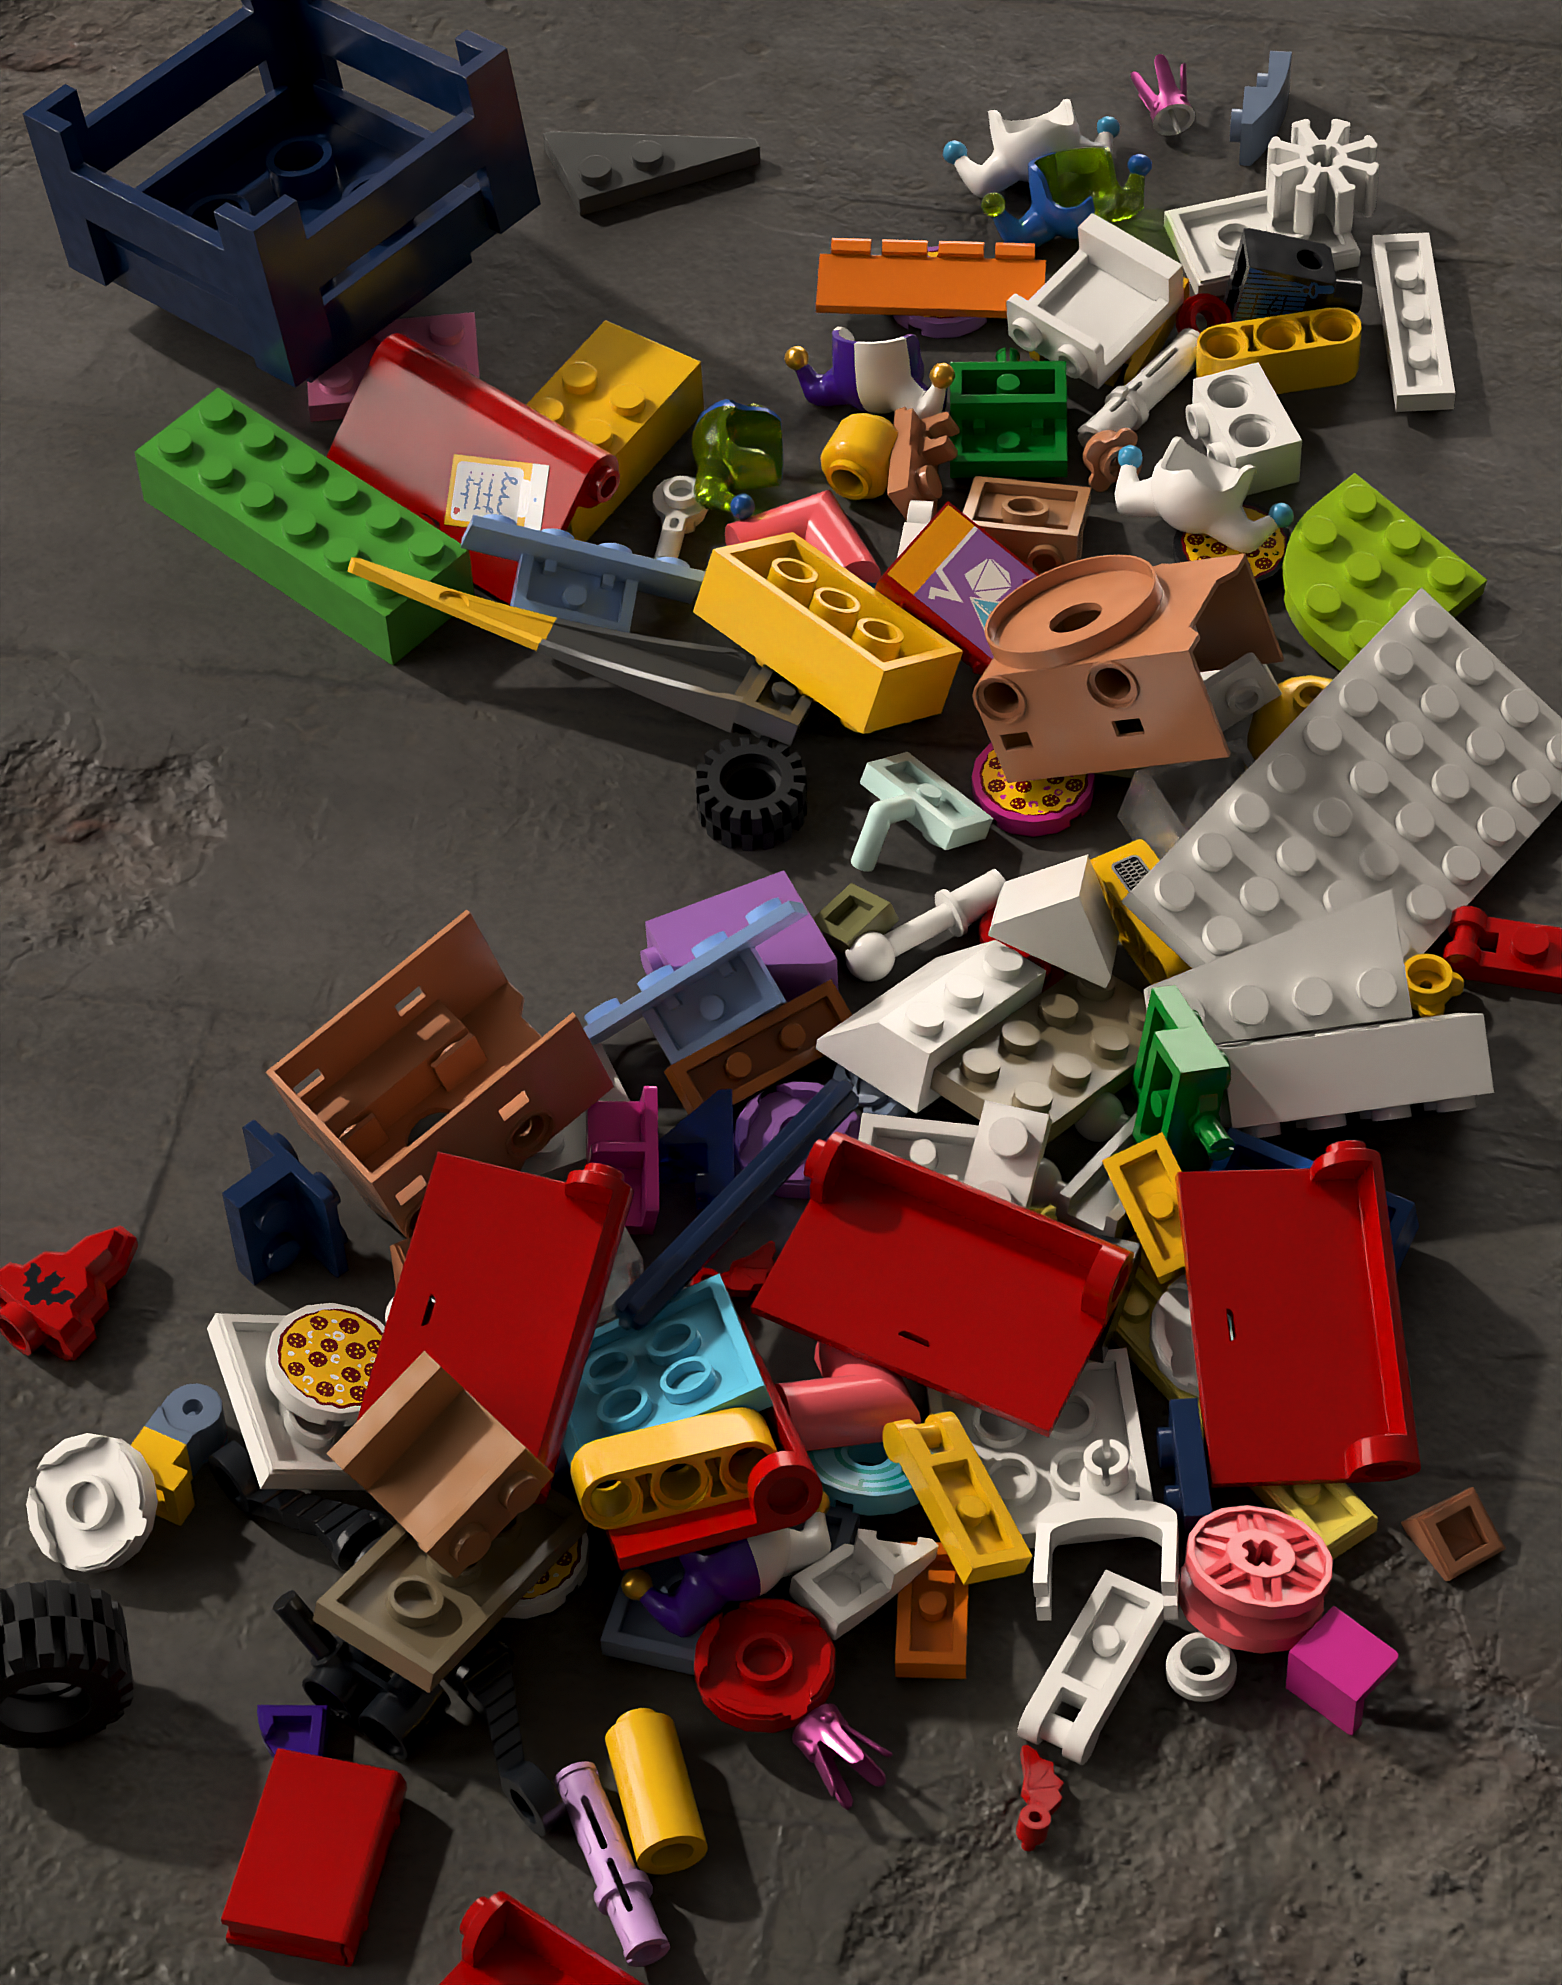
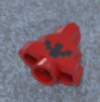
[0,1225,138,1362]

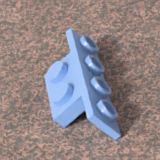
[460,514,706,633]
[583,897,808,1065]

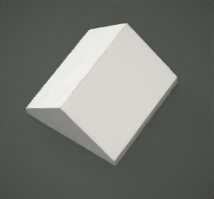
[988,854,1119,988]

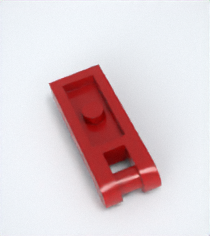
[1443,906,1562,994]

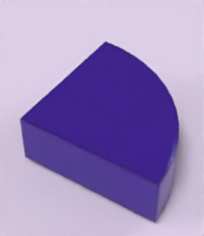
[257,1705,330,1758]

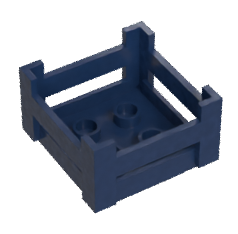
[22,0,541,388]

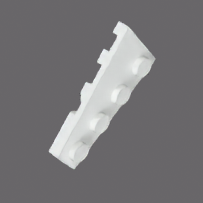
[1144,888,1413,1045]

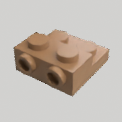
[963,476,1092,575]

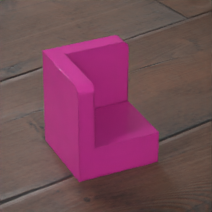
[1286,1606,1398,1735]

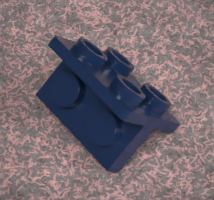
[222,1119,349,1286]

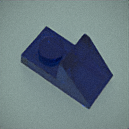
[658,1089,738,1234]

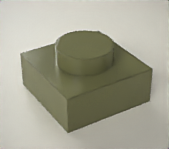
[813,883,899,955]

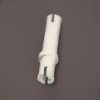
[1078,328,1200,448]

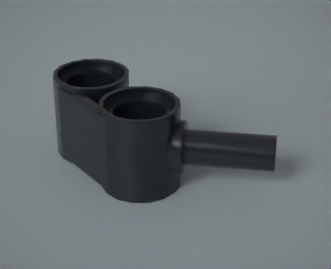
[273,1590,451,1760]

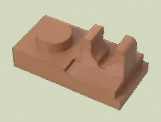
[887,407,960,521]

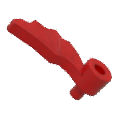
[690,1240,776,1297]
[1016,1745,1064,1852]

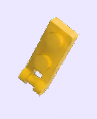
[883,1411,1033,1585]

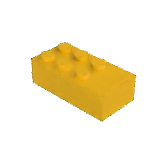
[526,320,704,542]
[693,532,963,734]

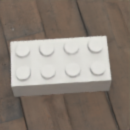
[1217,1013,1494,1138]

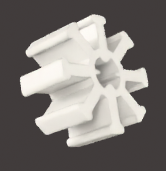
[1266,119,1379,235]

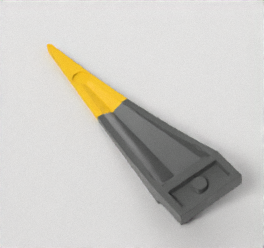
[347,557,816,746]

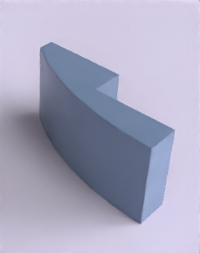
[1230,51,1292,166]

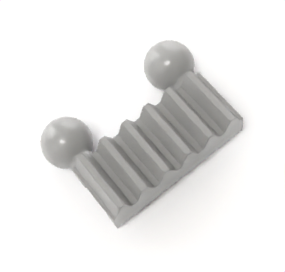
[1030,1092,1138,1239]

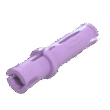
[553,1761,670,1967]

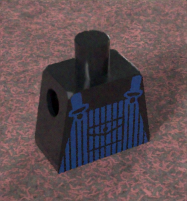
[1223,228,1363,322]

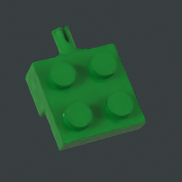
[950,347,1067,478]
[1130,985,1235,1172]

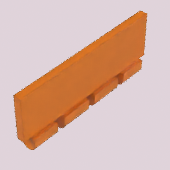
[816,238,1046,318]

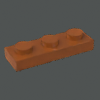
[664,979,852,1127]

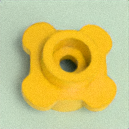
[1404,954,1464,1017]

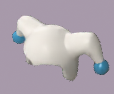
[943,99,1120,198]
[1115,436,1294,553]

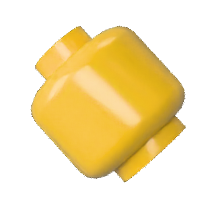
[821,413,898,500]

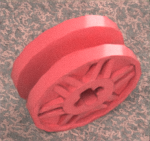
[1179,1505,1333,1654]

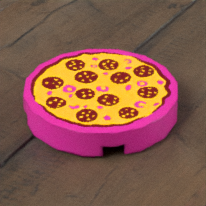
[971,743,1095,837]

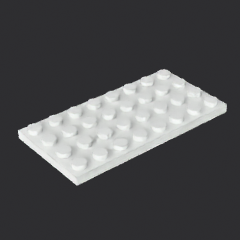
[1121,587,1562,1039]

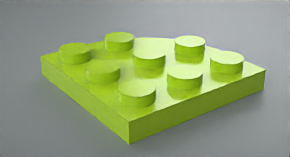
[1282,473,1487,671]

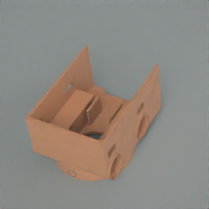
[973,553,1284,783]
[266,910,614,1238]

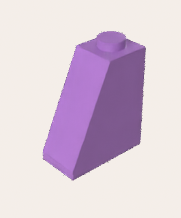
[640,870,838,1002]

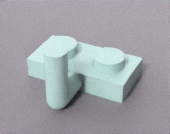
[851,752,993,872]

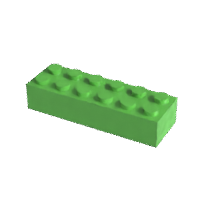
[135,388,475,666]

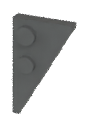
[543,131,761,216]

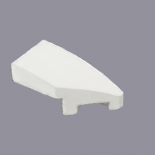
[788,1528,939,1641]

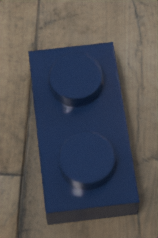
[1156,1398,1212,1554]

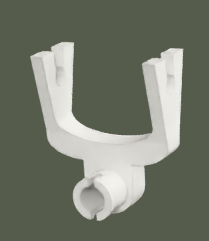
[1033,1439,1179,1621]

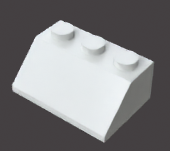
[816,940,1046,1114]

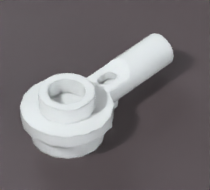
[653,476,711,559]

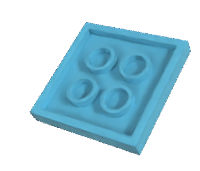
[563,1273,774,1482]

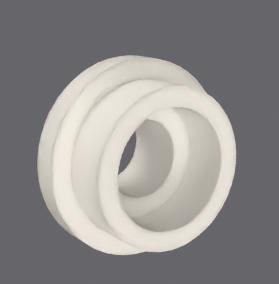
[1166,1632,1237,1702]

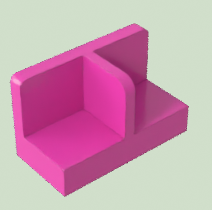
[586,1086,659,1235]

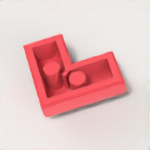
[725,490,881,583]
[775,1341,921,1451]

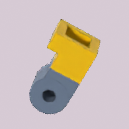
[131,1383,228,1526]

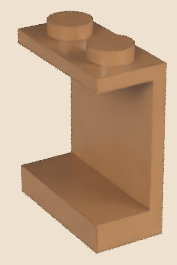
[326,1351,554,1579]

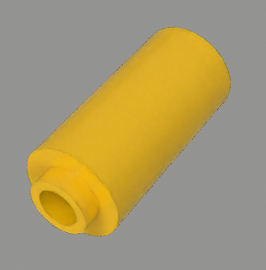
[605,1708,708,1874]

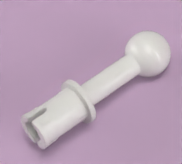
[845,869,1006,982]

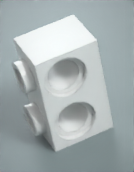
[1186,362,1302,495]

